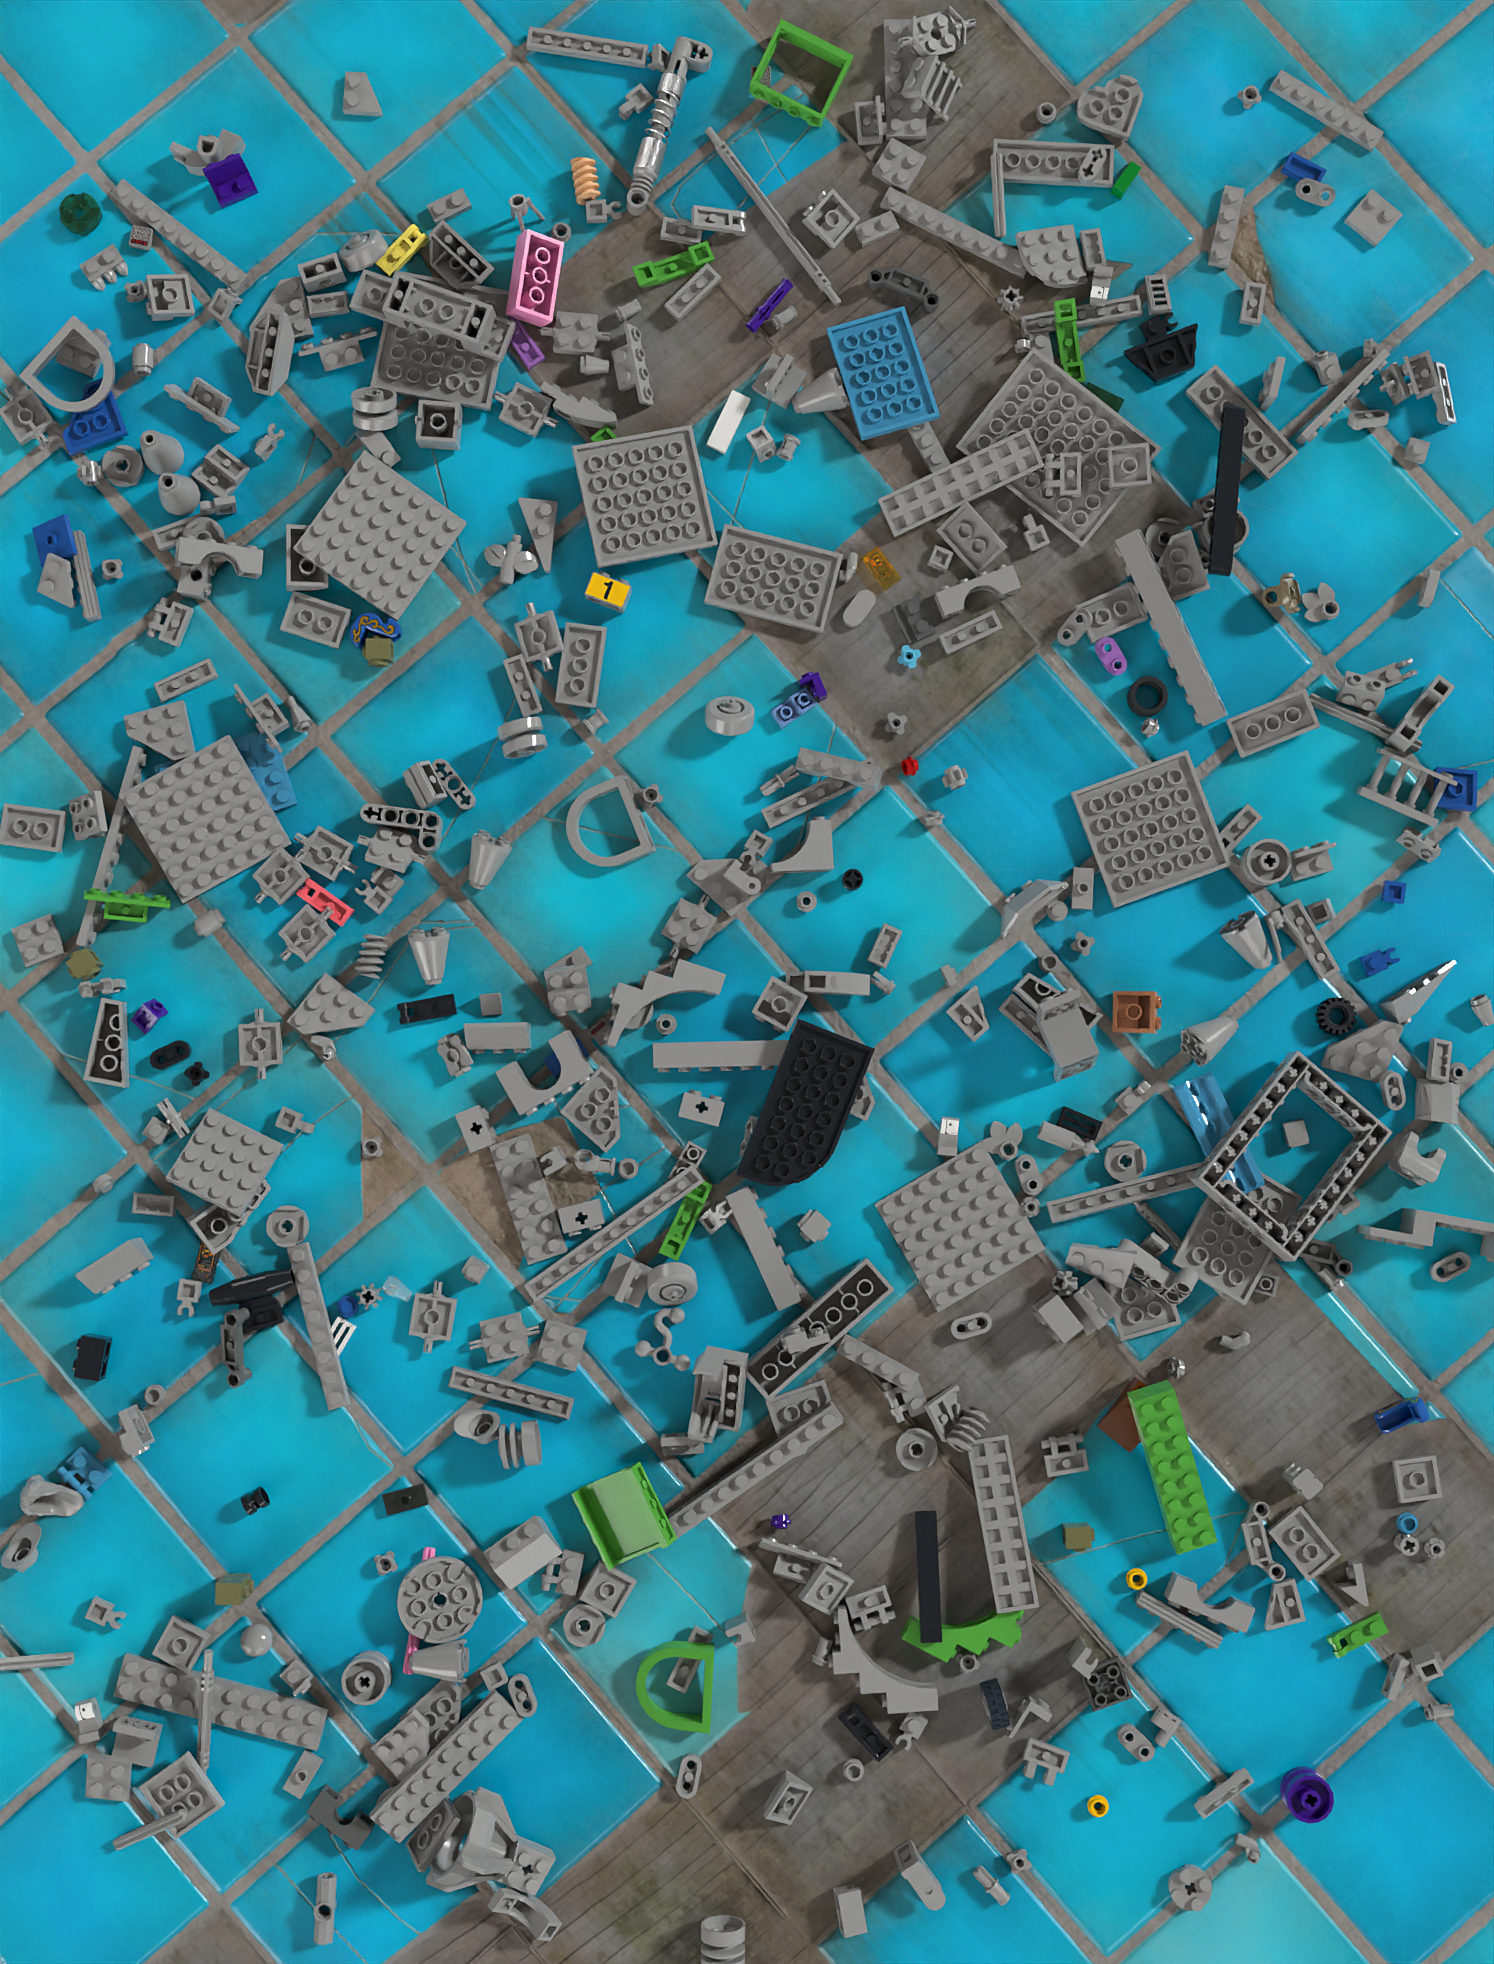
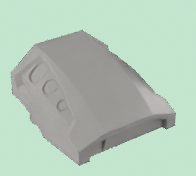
[1415,1078,1460,1125]

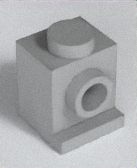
[461,1255,491,1284]

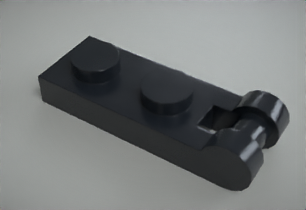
[397,994,458,1025]
[838,1702,894,1763]

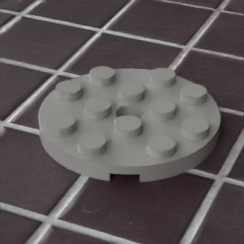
[397,1556,483,1643]

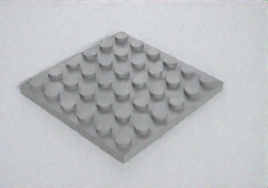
[370,270,510,411]
[571,425,718,568]
[294,450,467,622]
[119,735,292,903]
[1070,750,1231,908]
[874,1141,1045,1312]

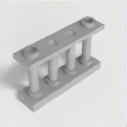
[1356,746,1458,828]

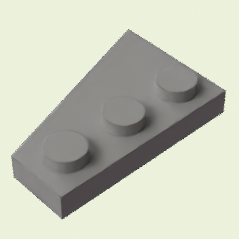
[1065,1243,1138,1289]

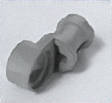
[575,1149,616,1176]

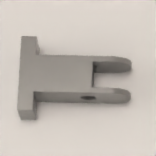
[893,1839,946,1910]

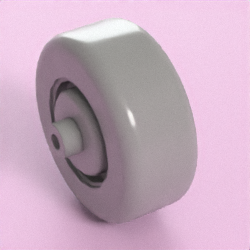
[338,229,388,272]
[705,696,755,736]
[647,1262,698,1306]

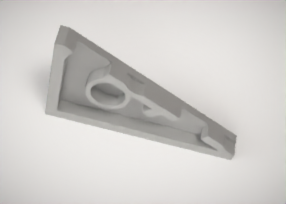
[518,498,558,573]

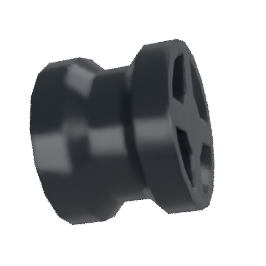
[842,869,863,891]

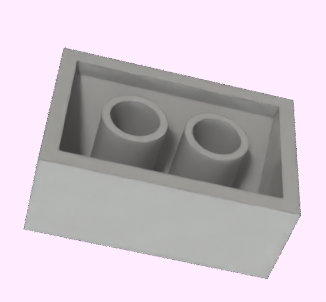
[286,524,328,592]
[464,1022,531,1054]
[75,1237,154,1294]
[483,1515,563,1590]

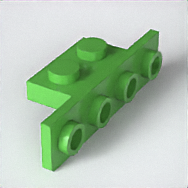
[83,888,170,923]

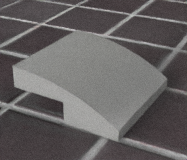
[191,444,250,498]

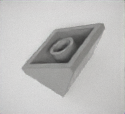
[763,1770,813,1825]

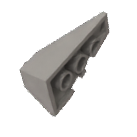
[1379,960,1456,1026]
[185,1179,271,1255]

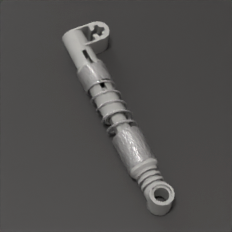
[626,36,713,216]

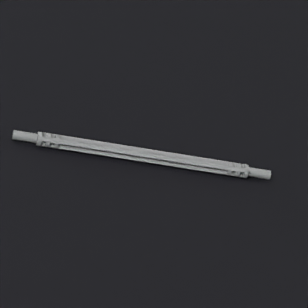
[705,127,842,307]

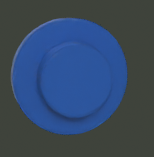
[337,1296,359,1317]

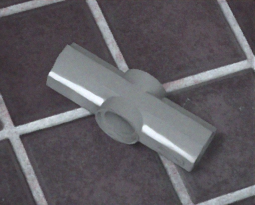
[314,1872,337,1945]

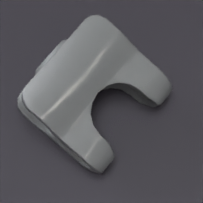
[1388,1131,1446,1186]

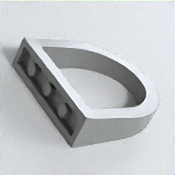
[19,315,115,413]
[566,774,657,867]

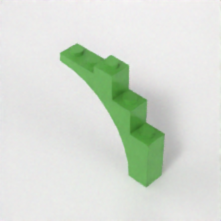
[901,1609,1024,1663]

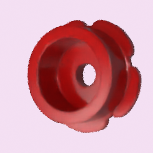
[901,756,919,776]

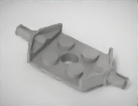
[898,6,976,57]

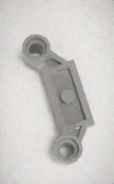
[1240,1500,1286,1581]

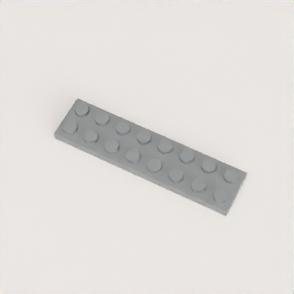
[878,428,1044,537]
[968,1435,1039,1614]
[369,1689,524,1843]

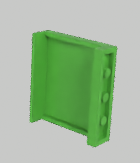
[571,1461,677,1571]

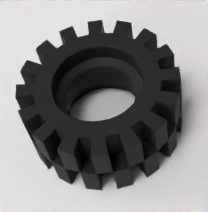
[1315,997,1357,1035]

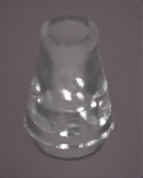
[381,1275,413,1303]

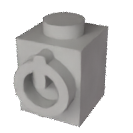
[797,1209,832,1243]
[1408,1643,1444,1682]

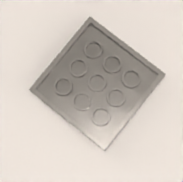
[166,1108,284,1217]

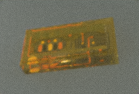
[861,546,902,591]

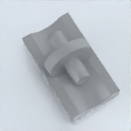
[1379,362,1411,406]

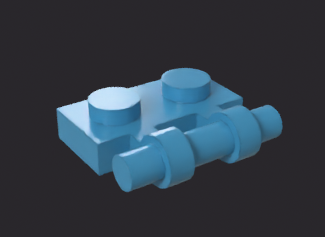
[57,1445,113,1501]

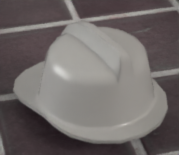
[454,1409,500,1444]
[1,1523,41,1573]

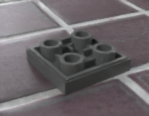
[1079,1655,1133,1712]

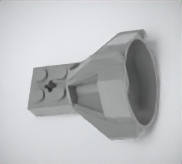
[426,1787,556,1896]

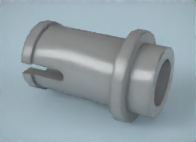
[615,299,642,322]
[771,305,798,330]
[870,971,896,995]
[1318,1264,1345,1292]
[812,1636,833,1666]
[1424,1703,1454,1722]

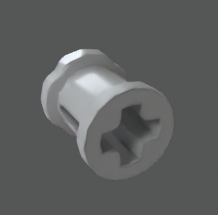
[776,434,801,461]
[582,708,610,735]
[1394,1533,1419,1556]

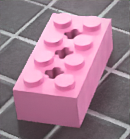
[505,229,564,327]

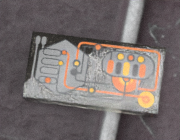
[191,1241,222,1284]

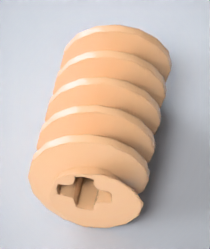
[570,157,601,206]

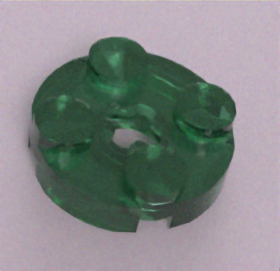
[59,193,103,237]

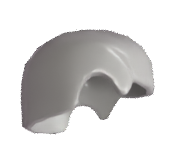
[240,1623,273,1657]

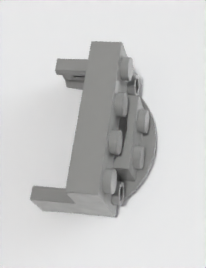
[688,1345,748,1443]

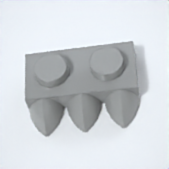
[79,244,128,291]

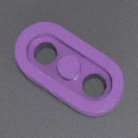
[1095,637,1127,675]

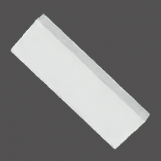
[707,390,751,454]

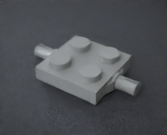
[541,311,610,356]
[493,382,559,438]
[0,386,56,447]
[514,602,565,672]
[294,825,359,882]
[357,825,427,873]
[252,847,311,905]
[661,894,717,959]
[278,904,336,963]
[238,1009,283,1080]
[408,1281,458,1353]
[469,1312,540,1363]

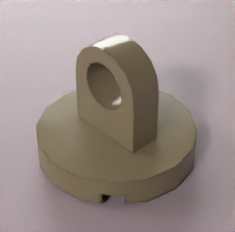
[1262,572,1301,614]

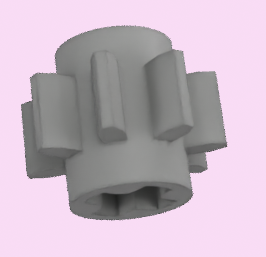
[997,286,1023,314]
[77,461,104,486]
[942,765,969,790]
[1052,1270,1078,1296]
[356,1283,383,1310]

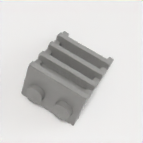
[901,54,963,121]

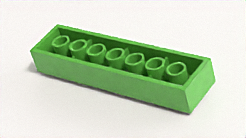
[1127,1380,1218,1555]

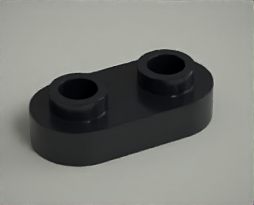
[150,1040,192,1070]

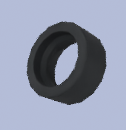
[1127,676,1168,717]

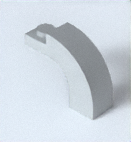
[169,129,246,176]
[487,1885,562,1942]

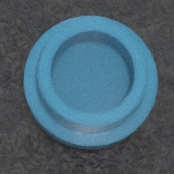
[1396,1512,1418,1534]

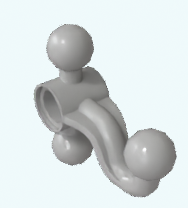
[635,1307,691,1371]

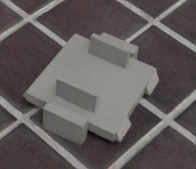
[436,1033,474,1078]

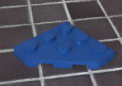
[62,378,129,456]

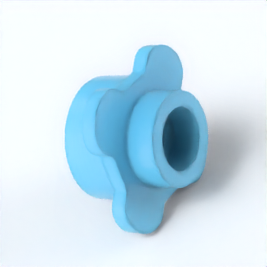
[897,645,921,669]

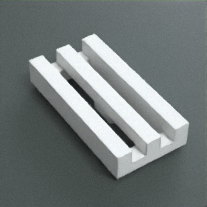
[331,1316,357,1356]

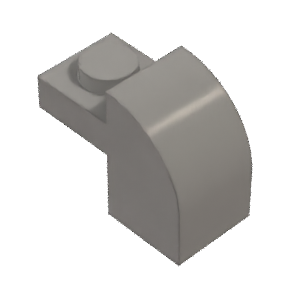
[355,429,401,468]

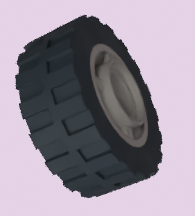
[980,1678,1010,1730]

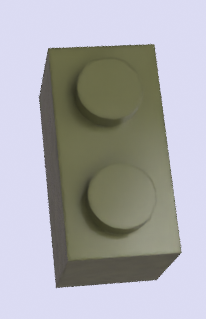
[215,1573,255,1605]

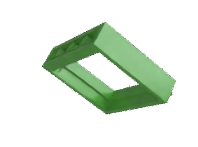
[749,19,854,128]

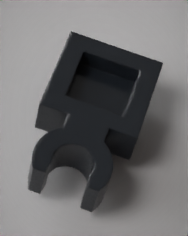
[1139,312,1178,342]

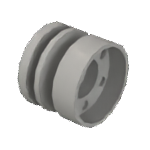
[498,1420,542,1469]
[701,1915,745,1964]

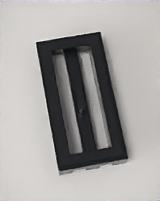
[1056,1106,1103,1141]

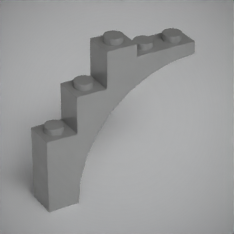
[604,959,726,1048]
[828,1604,939,1714]

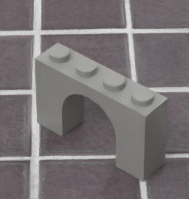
[495,1030,594,1116]

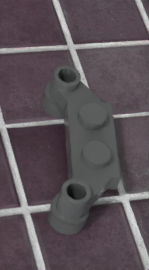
[867,265,940,313]
[1273,1238,1353,1276]
[220,1307,252,1388]

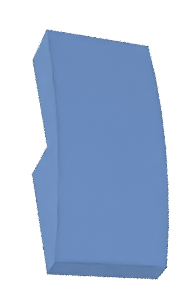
[770,687,817,729]

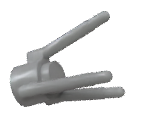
[508,194,545,233]
[1264,911,1303,963]

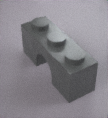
[307,1784,376,1850]

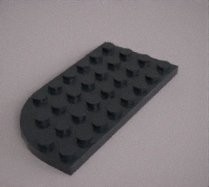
[736,1018,875,1186]

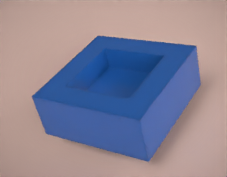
[1381,880,1407,904]

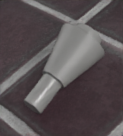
[286,696,313,733]

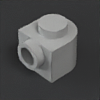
[197,135,223,164]

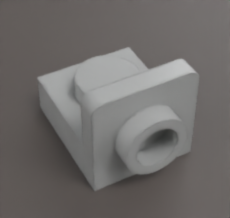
[207,288,243,322]
[746,425,777,463]
[370,866,406,898]
[280,1658,314,1696]

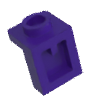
[799,672,827,701]
[131,999,169,1034]

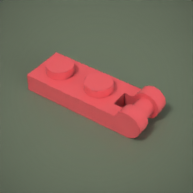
[296,878,355,927]

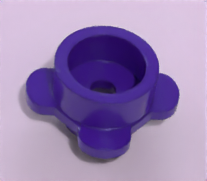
[770,1514,791,1530]

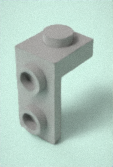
[1005,1695,1052,1739]

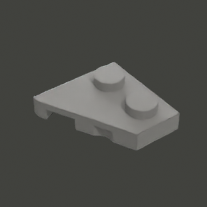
[343,72,383,116]
[37,553,77,608]
[946,985,989,1042]
[924,1384,960,1442]
[1264,1577,1306,1631]

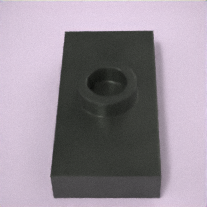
[382,1483,429,1515]

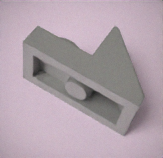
[1335,1559,1369,1606]

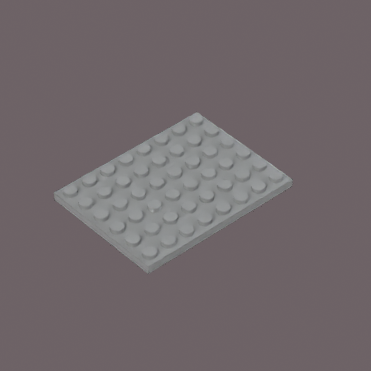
[956,347,1162,548]

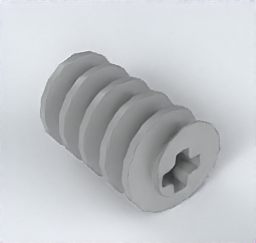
[355,934,388,979]
[946,1405,990,1453]

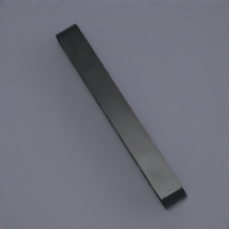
[1208,406,1246,577]

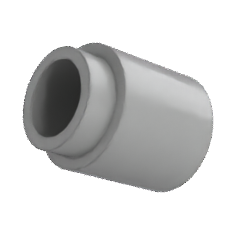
[132,343,153,376]
[193,908,226,937]

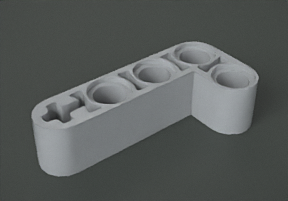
[360,804,443,853]
[1117,1239,1199,1305]

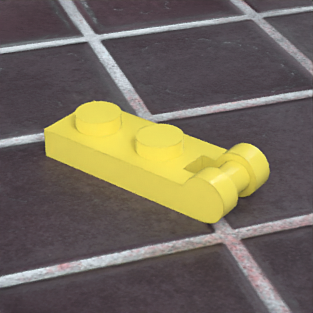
[375,224,429,278]

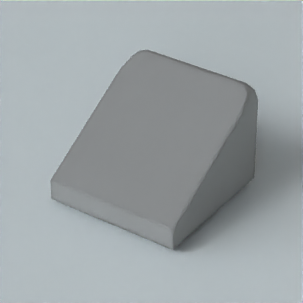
[1306,898,1336,925]
[479,993,503,1016]
[1282,1119,1309,1148]

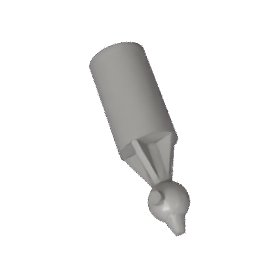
[1037,1121,1099,1156]

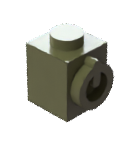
[362,635,394,667]
[65,947,104,982]

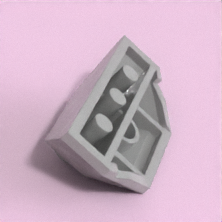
[429,219,494,291]
[245,308,295,396]
[1000,879,1069,939]

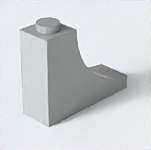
[769,817,834,874]

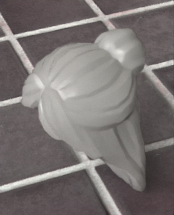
[20,1475,84,1516]

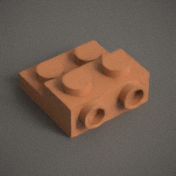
[1112,991,1162,1034]

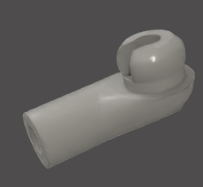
[838,552,858,582]
[311,1033,336,1060]
[1218,1331,1250,1350]
[1234,1832,1260,1864]

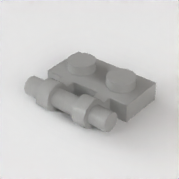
[1044,452,1081,496]
[146,597,194,647]
[882,1370,927,1423]
[1040,1433,1089,1477]
[541,1549,585,1596]
[845,1583,896,1632]

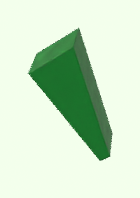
[1111,161,1142,200]

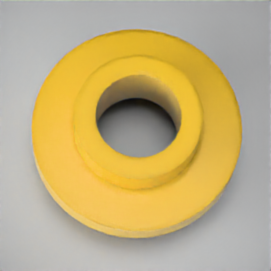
[1126,1568,1147,1590]
[1087,1795,1109,1817]

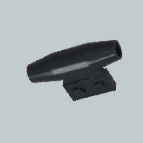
[209,1268,296,1333]

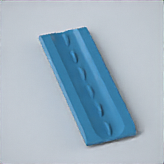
[1172,1071,1265,1194]

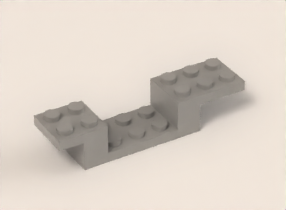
[349,269,516,363]
[1357,1208,1494,1262]

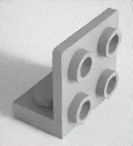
[1289,840,1337,882]
[112,1715,163,1767]

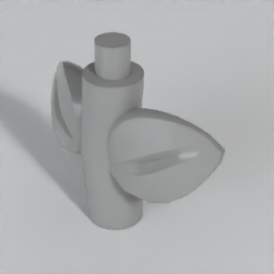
[484,534,540,585]

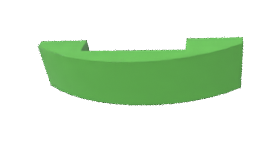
[632,241,715,287]
[1054,298,1086,383]
[659,1182,713,1261]

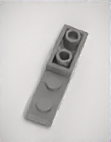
[540,381,618,428]
[786,971,870,996]

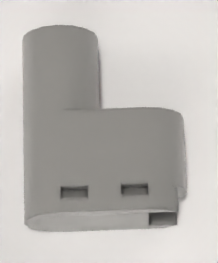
[1150,1706,1181,1748]

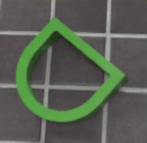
[636,1641,714,1734]

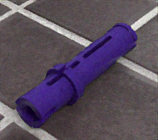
[745,278,793,333]

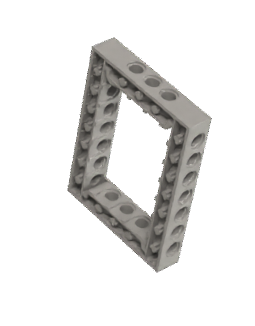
[1190,1051,1393,1261]

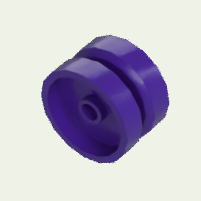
[1280,1766,1334,1824]

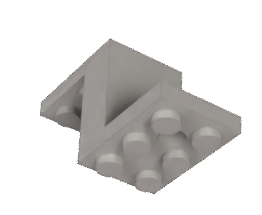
[1035,988,1099,1082]

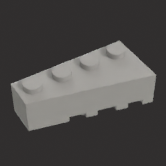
[1011,973,1103,1030]
[83,998,130,1088]

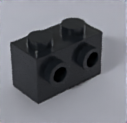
[73,1333,113,1382]

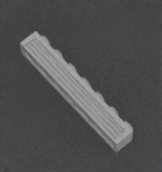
[72,530,102,622]
[1134,1589,1223,1649]

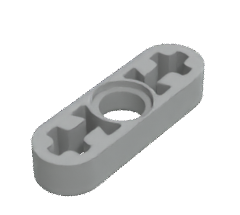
[432,759,476,811]

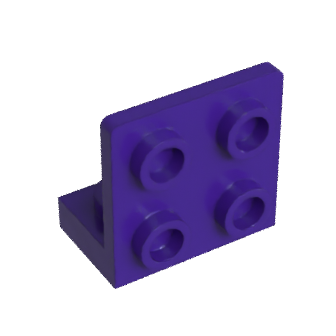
[202,153,259,209]

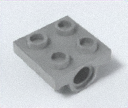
[69,791,108,841]

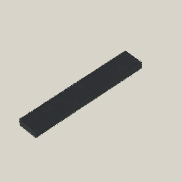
[915,1511,942,1643]

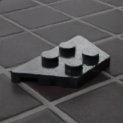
[1123,323,1198,384]

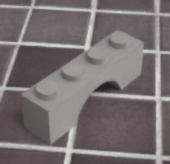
[175,535,263,579]
[934,564,1021,620]
[1385,674,1455,754]
[795,747,883,791]
[1163,1571,1256,1633]

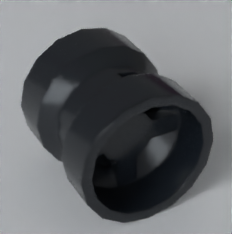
[241,1486,270,1516]

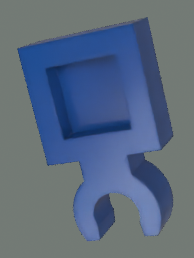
[1359,948,1400,976]

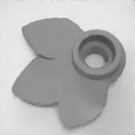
[1301,583,1340,622]
[982,1121,1023,1160]

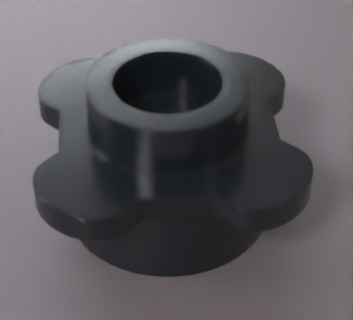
[184,1062,210,1086]

